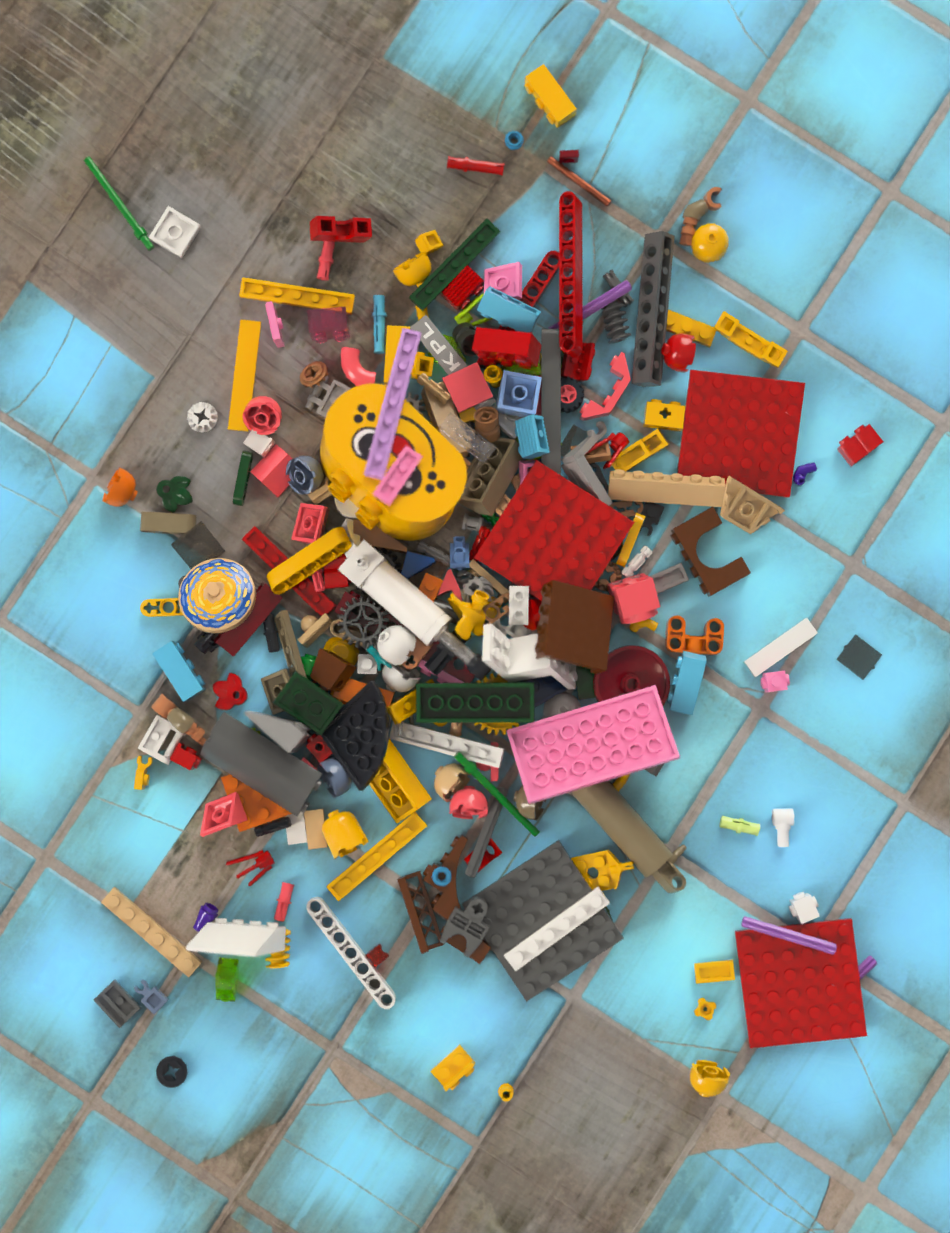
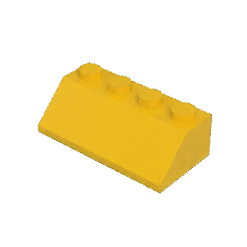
[369,738,432,823]

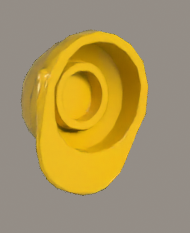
[323,637,359,665]

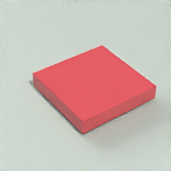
[442,362,493,414]

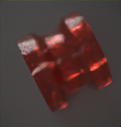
[365,943,389,968]

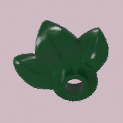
[156,476,193,513]

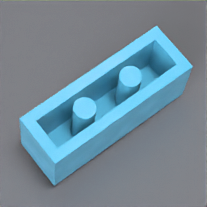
[477,286,541,333]
[152,641,206,702]
[667,651,707,715]

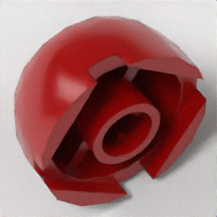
[661,333,696,373]

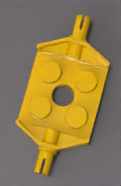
[571,850,634,891]

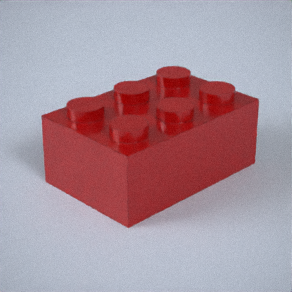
[472,327,542,369]

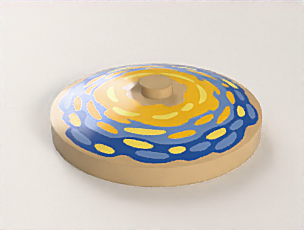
[178,558,256,633]

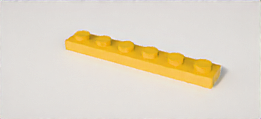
[239,277,355,315]
[326,811,427,902]

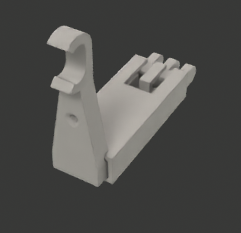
[561,421,613,506]

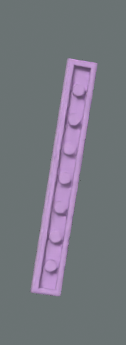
[363,328,422,481]

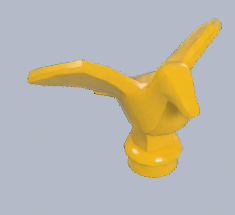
[447,590,489,640]

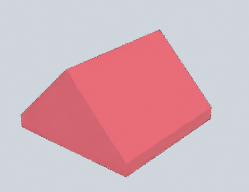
[250,444,292,497]
[291,503,329,544]
[200,792,248,837]

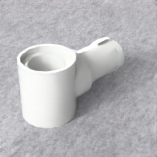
[772,809,794,847]

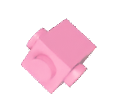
[761,671,790,693]

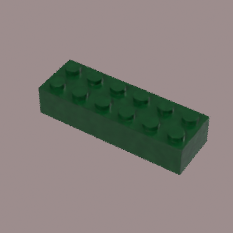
[416,682,535,723]

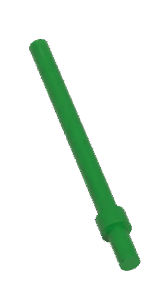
[84,156,155,251]
[454,752,540,837]

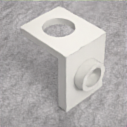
[243,429,275,457]

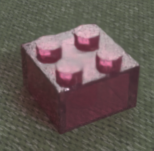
[307,306,350,343]

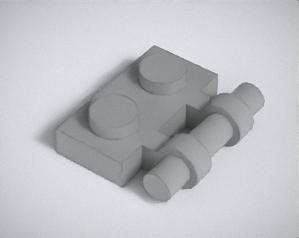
[305,376,351,418]

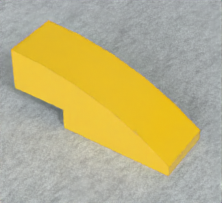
[612,428,670,472]

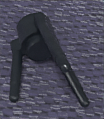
[194,631,219,654]

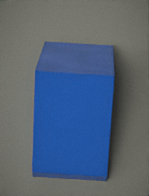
[401,551,436,580]

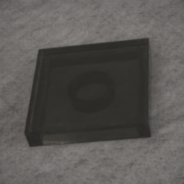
[171,521,225,569]

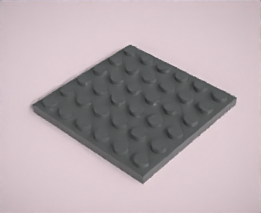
[462,840,624,1002]

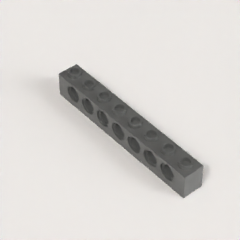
[631,231,675,387]

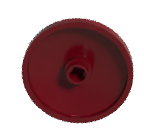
[593,645,670,706]

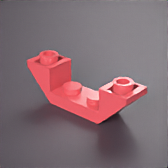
[579,352,631,421]

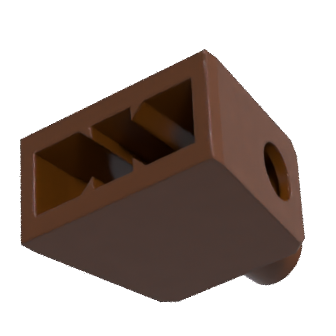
[310,648,357,692]

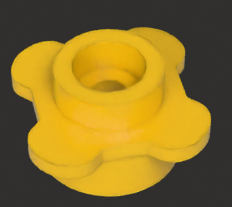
[694,998,716,1020]

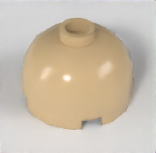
[434,763,471,802]

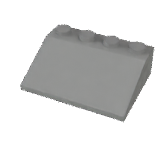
[244,711,312,753]

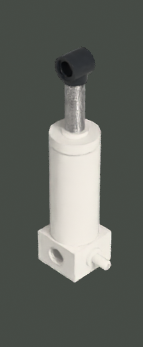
[338,540,492,681]

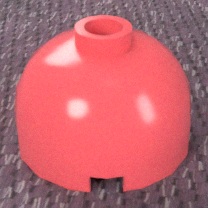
[242,396,282,435]
[449,786,488,819]

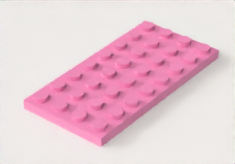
[506,685,680,804]

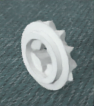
[187,402,218,432]

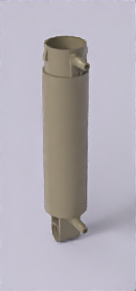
[571,780,687,894]

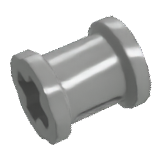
[462,513,484,533]

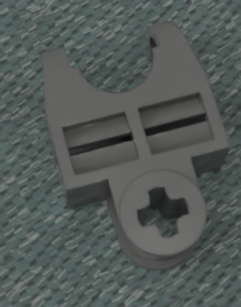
[440,897,489,958]

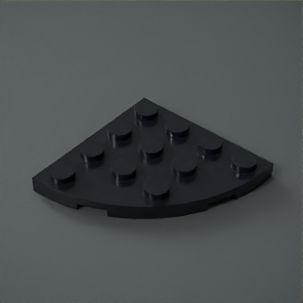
[321,680,389,791]

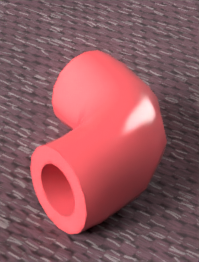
[340,347,376,386]

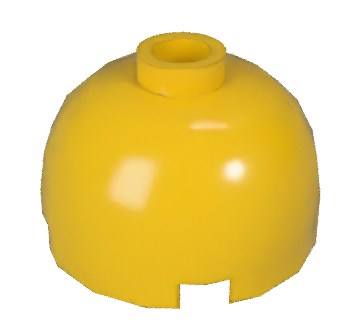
[691,223,729,263]
[393,251,432,287]
[690,1060,730,1097]

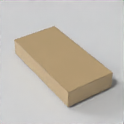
[304,809,328,850]

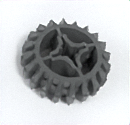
[337,596,389,648]

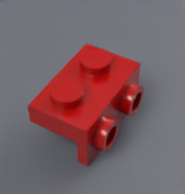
[561,342,595,382]

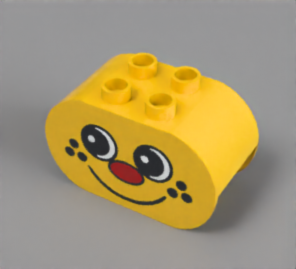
[320,384,467,541]

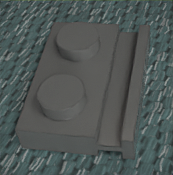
[93,979,142,1028]

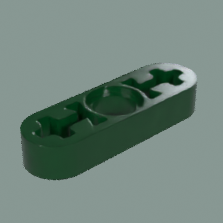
[233,450,253,506]

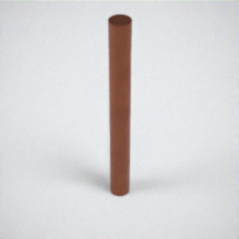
[547,156,612,207]

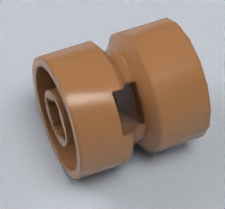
[474,406,501,443]

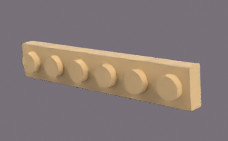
[101,887,202,978]

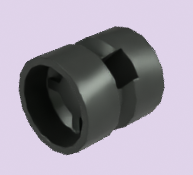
[452,322,477,356]

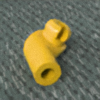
[629,619,659,632]
[612,774,630,791]

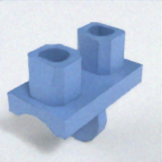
[450,536,469,570]

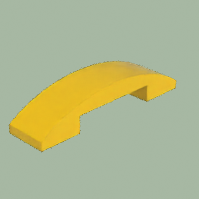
[714,311,788,368]

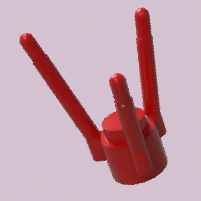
[585,432,629,470]
[226,850,275,886]

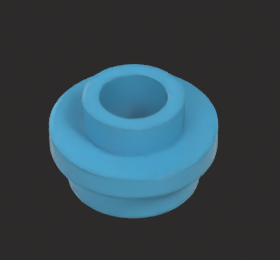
[505,131,524,150]
[432,866,452,886]

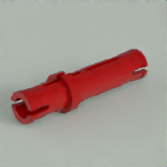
[447,156,504,176]

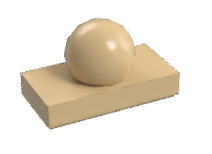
[297,613,333,648]

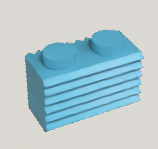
[515,414,550,460]

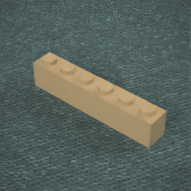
[608,469,726,507]

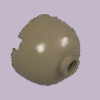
[514,785,547,821]

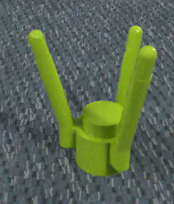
[454,294,493,326]

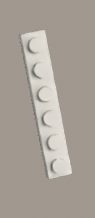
[389,722,505,768]
[504,887,610,971]

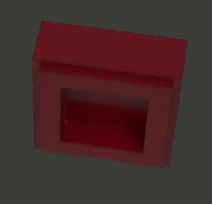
[559,150,579,163]

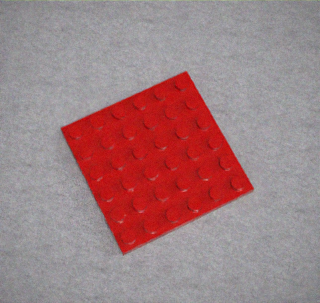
[677,370,805,497]
[474,460,635,601]
[735,918,867,1048]

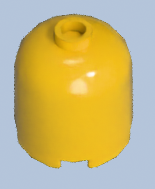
[322,810,369,859]

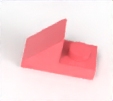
[437,569,463,601]

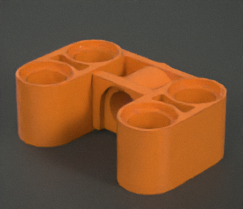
[665,615,724,655]

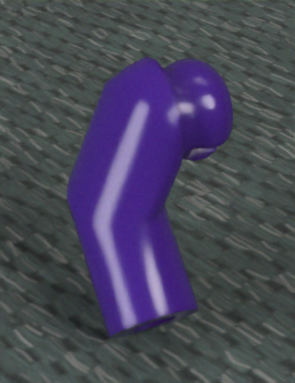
[793,462,817,485]

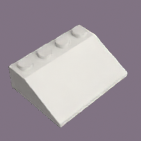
[186,918,286,957]

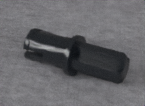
[263,614,280,653]

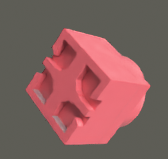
[607,573,660,624]

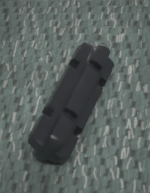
[254,817,292,837]

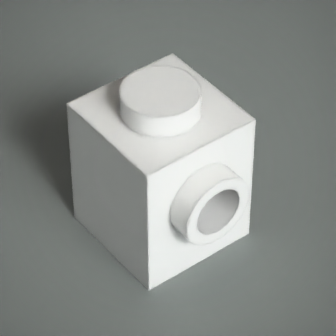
[789,892,820,924]

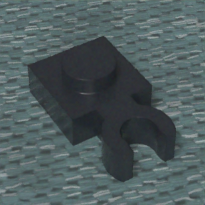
[639,502,664,536]

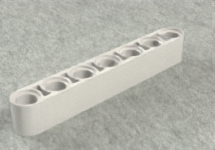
[306,897,396,1009]

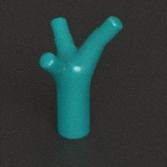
[366,645,392,671]

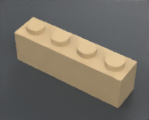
[421,381,471,458]

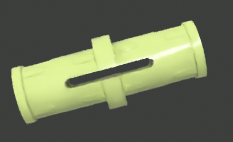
[719,815,760,836]

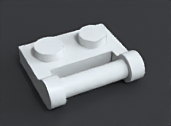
[138,715,186,765]

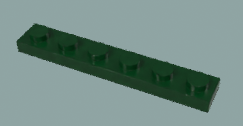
[409,218,501,312]

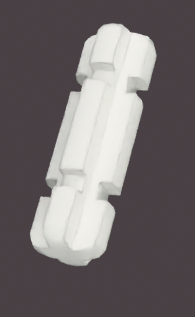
[621,546,652,578]

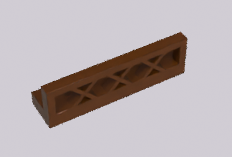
[397,871,444,954]

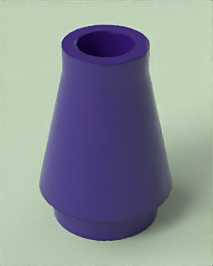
[193,903,219,932]

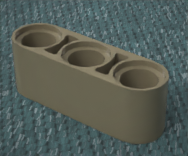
[140,512,197,535]

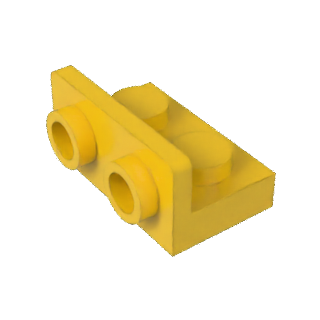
[431,1044,475,1091]

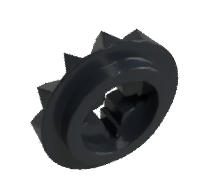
[156,1056,188,1088]

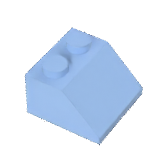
[495,370,542,418]

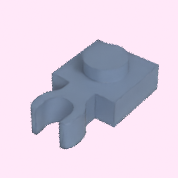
[134,980,169,1014]

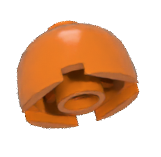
[102,467,138,507]

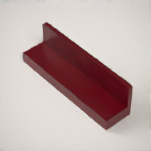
[213,582,282,656]

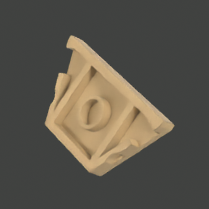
[720,476,785,534]

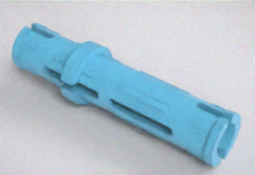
[372,295,387,354]

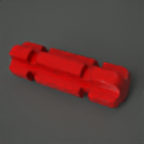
[469,526,490,562]

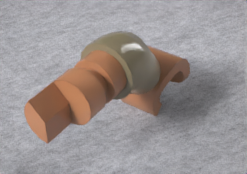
[680,187,722,246]
[151,694,207,746]

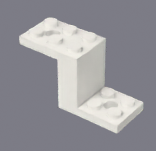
[482,624,578,690]

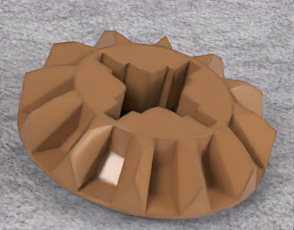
[300,361,328,388]
[594,561,622,591]

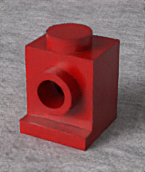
[306,733,333,763]
[170,742,202,771]

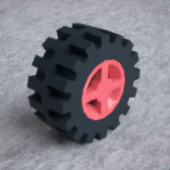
[561,377,584,413]

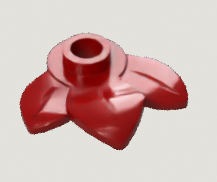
[213,673,248,710]

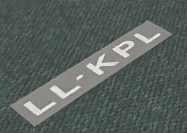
[410,315,496,410]

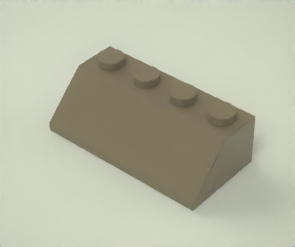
[458,437,523,516]

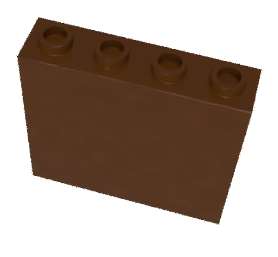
[535,580,614,674]

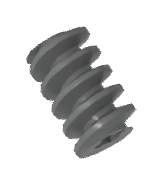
[601,301,631,344]

